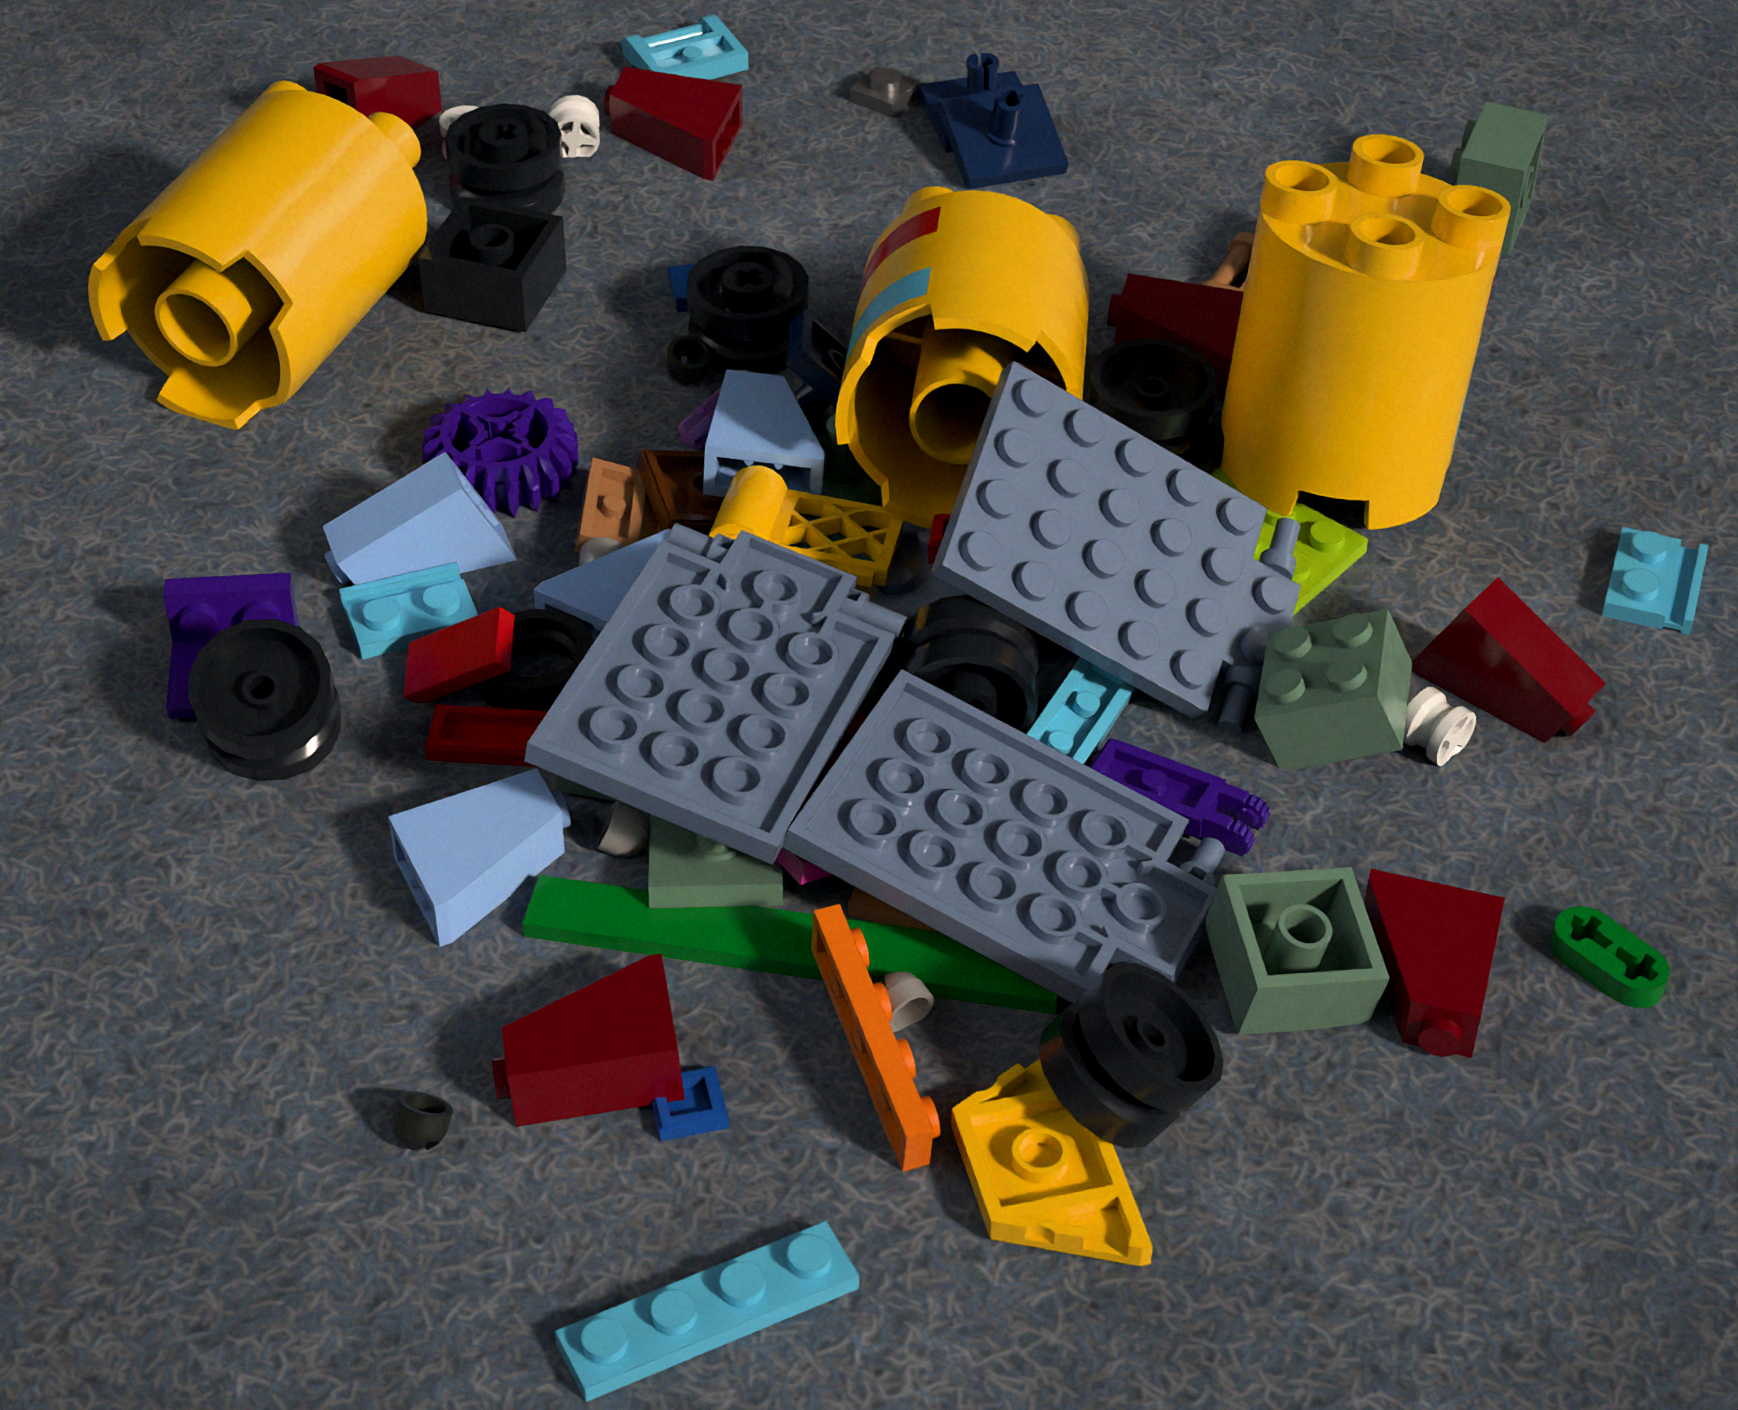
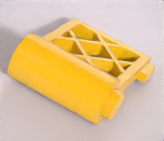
[709,465,905,588]

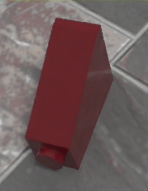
[313,55,442,131]
[604,67,743,181]
[1107,273,1244,398]
[1412,577,1606,743]
[1364,869,1505,1058]
[491,954,685,1127]

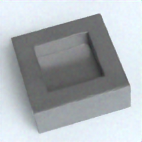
[850,66,919,118]

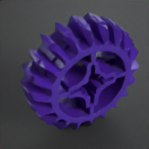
[421,387,579,518]

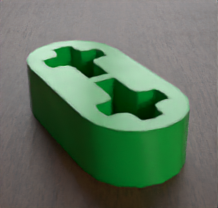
[1550,906,1670,1008]

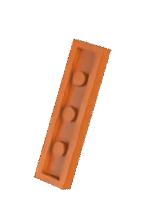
[811,904,940,1172]

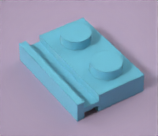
[1602,527,1709,635]
[339,562,478,659]

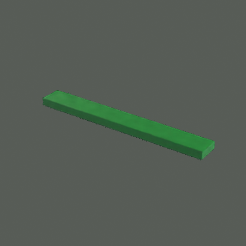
[522,875,1059,1015]

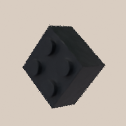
[419,196,567,332]

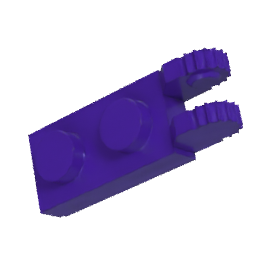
[1090,738,1271,857]

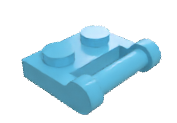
[622,14,749,80]

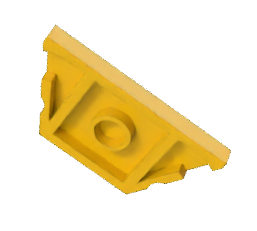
[951,1059,1153,1266]

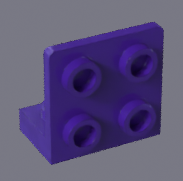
[163,572,299,719]

